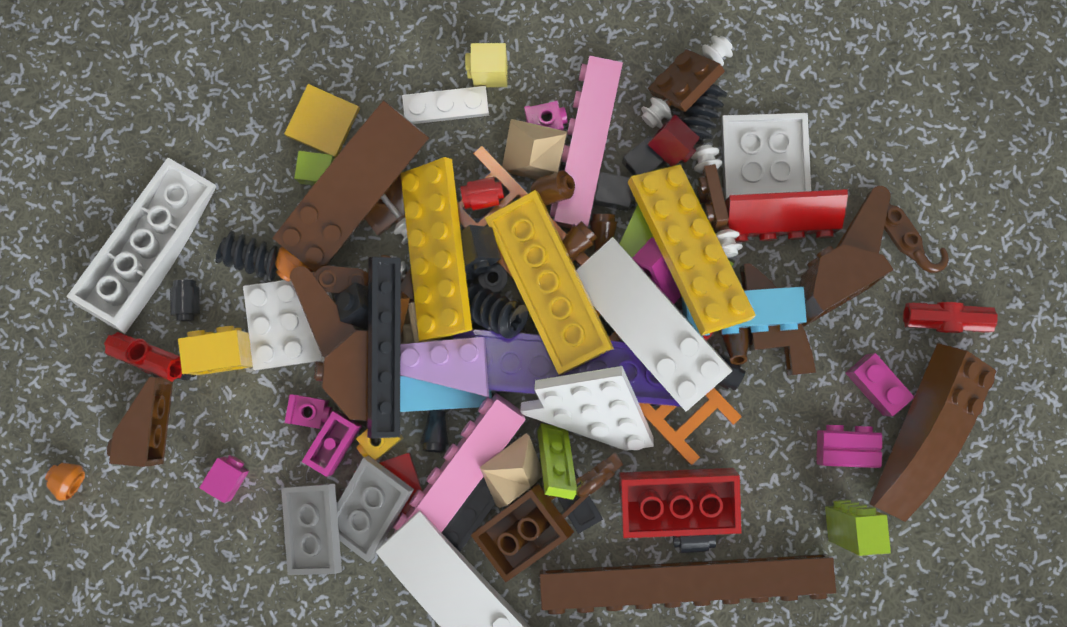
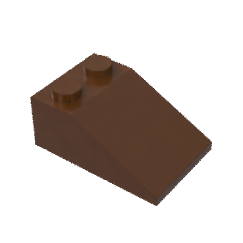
[107,377,173,467]

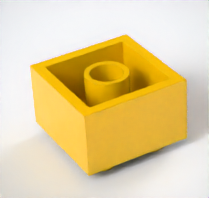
[178,326,253,375]

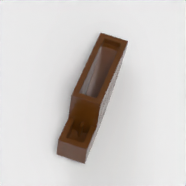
[740,263,816,376]

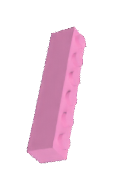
[550,56,623,229]
[392,393,526,533]

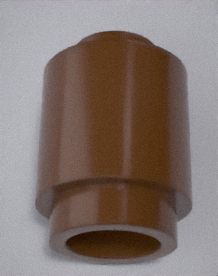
[531,170,575,205]

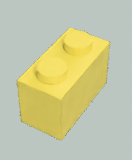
[465,43,507,87]

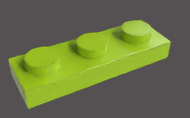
[537,423,577,499]

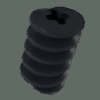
[681,84,728,144]
[215,231,278,281]
[468,284,528,338]

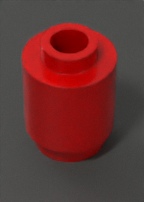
[460,177,504,211]

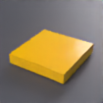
[284,84,360,158]

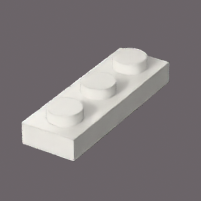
[402,86,489,124]

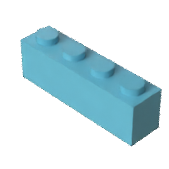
[682,287,807,336]
[400,376,492,412]

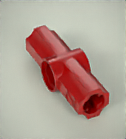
[903,302,998,333]
[104,332,182,382]

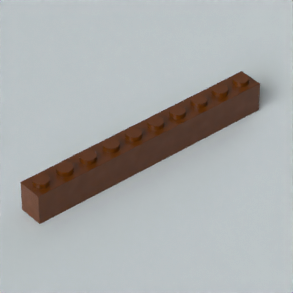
[540,554,836,615]

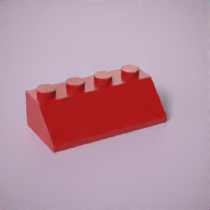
[725,189,848,243]
[619,468,741,538]

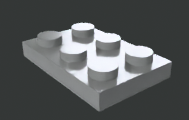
[337,456,414,562]
[281,484,342,575]

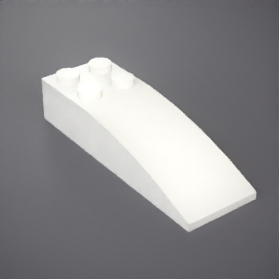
[66,158,216,334]
[576,237,732,411]
[375,510,530,627]

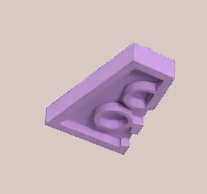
[400,337,489,397]

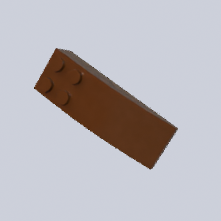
[272,100,430,272]
[869,343,997,522]

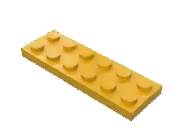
[401,157,472,342]
[627,164,756,336]
[485,190,614,375]

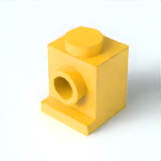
[356,429,403,461]

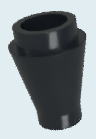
[420,410,449,453]

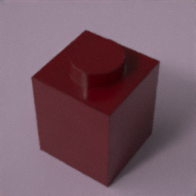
[648,114,700,167]

